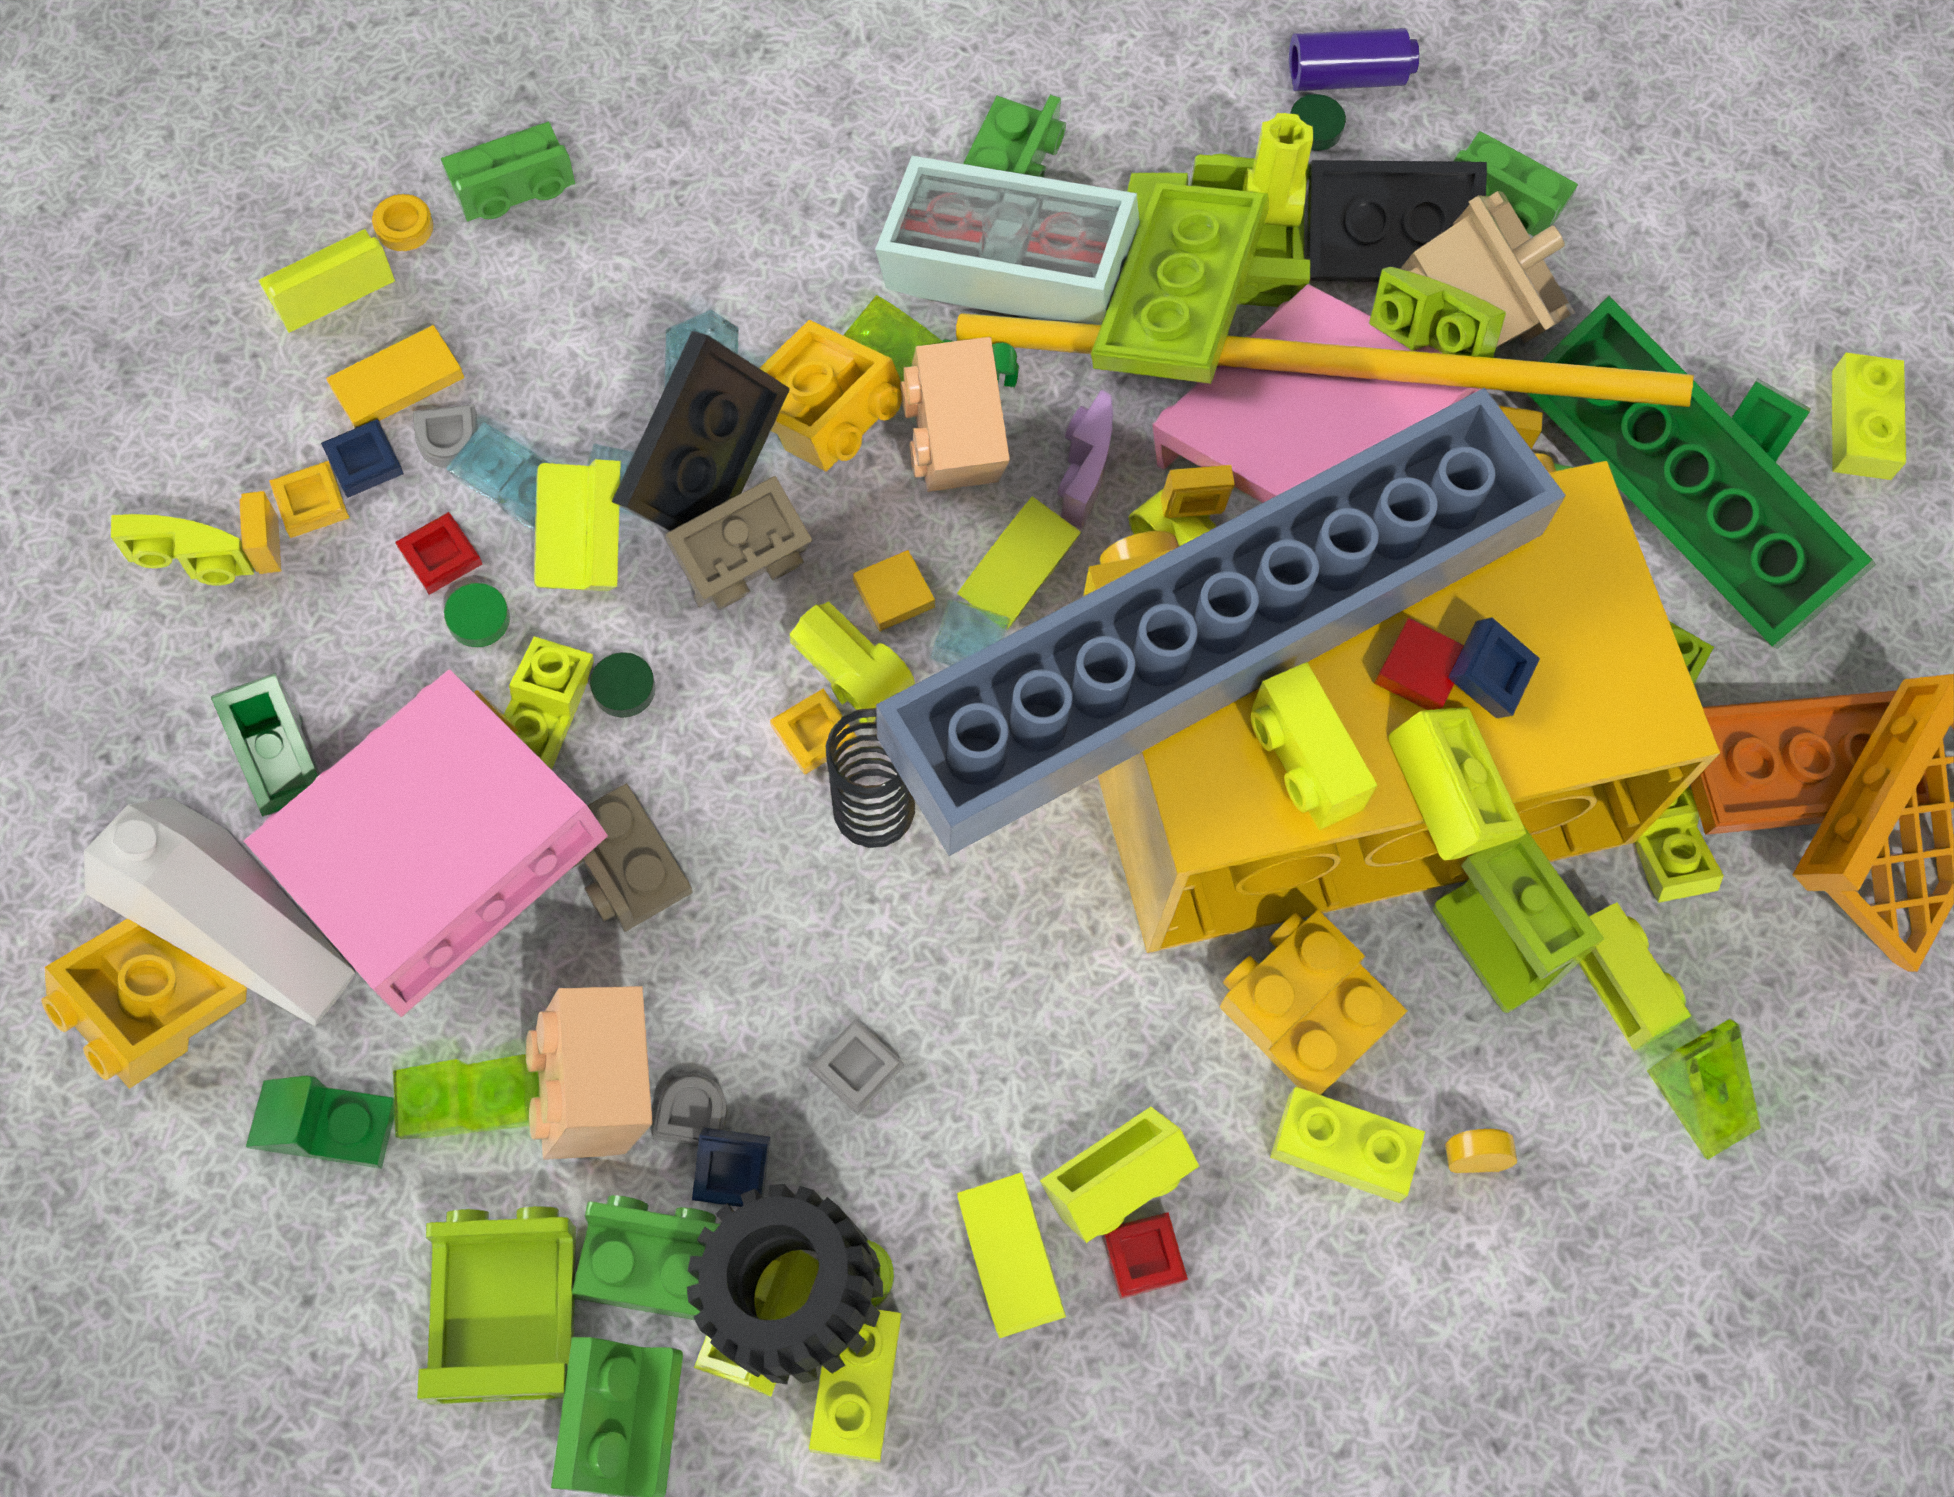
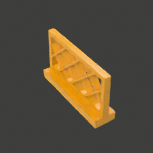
[1792,674,1954,972]

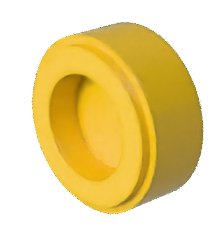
[372,194,434,251]
[1445,1129,1517,1173]

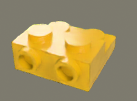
[760,319,902,472]
[1219,910,1408,1095]
[41,918,247,1089]

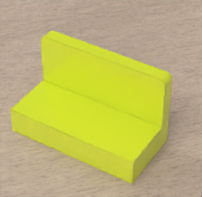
[258,229,395,333]
[534,459,621,591]

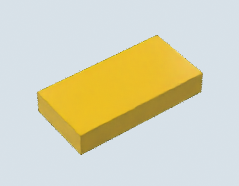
[326,325,465,428]

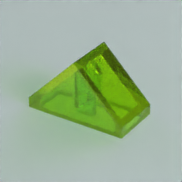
[1647,1018,1761,1160]

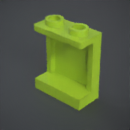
[1189,153,1310,307]
[1433,825,1604,1013]
[417,1206,576,1405]

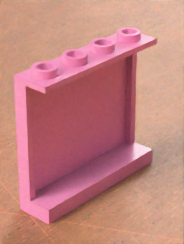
[1152,284,1481,503]
[244,669,608,1017]

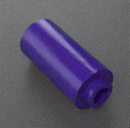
[1289,28,1420,92]

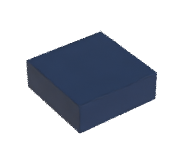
[321,419,404,498]
[1448,617,1540,719]
[692,1127,771,1207]

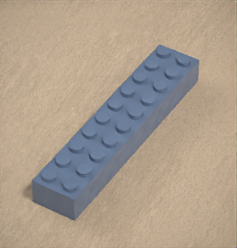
[876,388,1566,856]

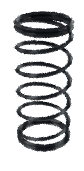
[825,708,915,848]

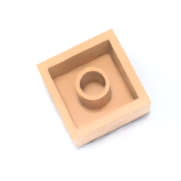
[900,337,1010,492]
[526,986,652,1160]

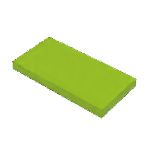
[1091,182,1269,384]

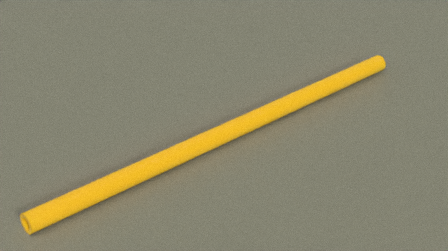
[956,313,1694,407]

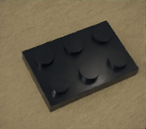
[1307,160,1487,282]
[612,331,790,532]

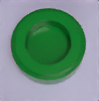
[444,583,510,647]

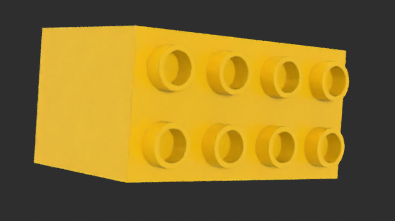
[1083,453,1720,953]

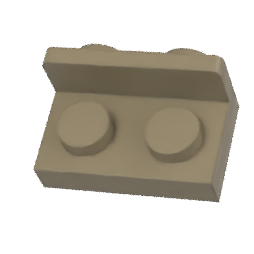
[664,476,813,610]
[571,783,693,932]

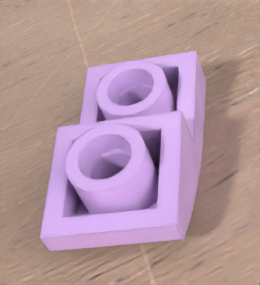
[1057,390,1113,530]

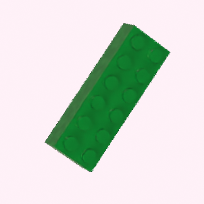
[1527,296,1876,649]

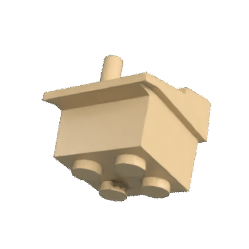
[1400,191,1575,349]

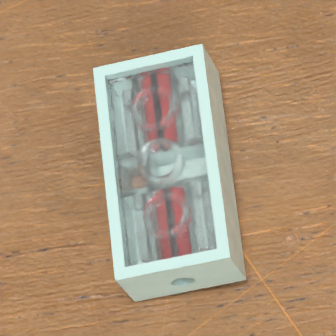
[875,156,1139,325]

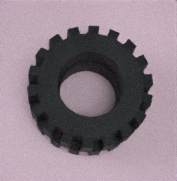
[687,1184,883,1384]

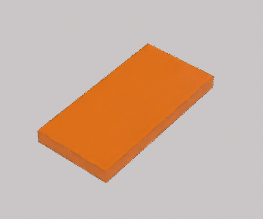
[1690,691,1930,835]

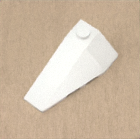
[84,797,355,1027]

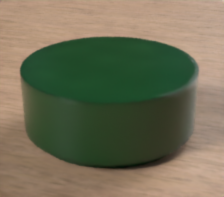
[1290,94,1346,151]
[590,652,656,718]

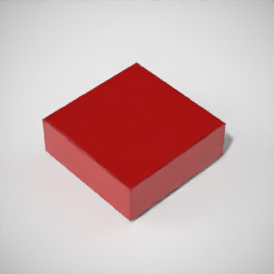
[395,512,482,595]
[1374,618,1464,710]
[1102,1212,1188,1299]

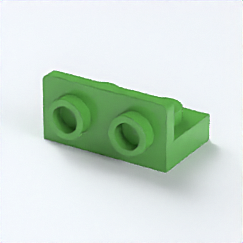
[963,94,1066,178]
[441,121,575,222]
[1454,131,1578,236]
[572,1195,720,1320]
[551,1337,683,1497]

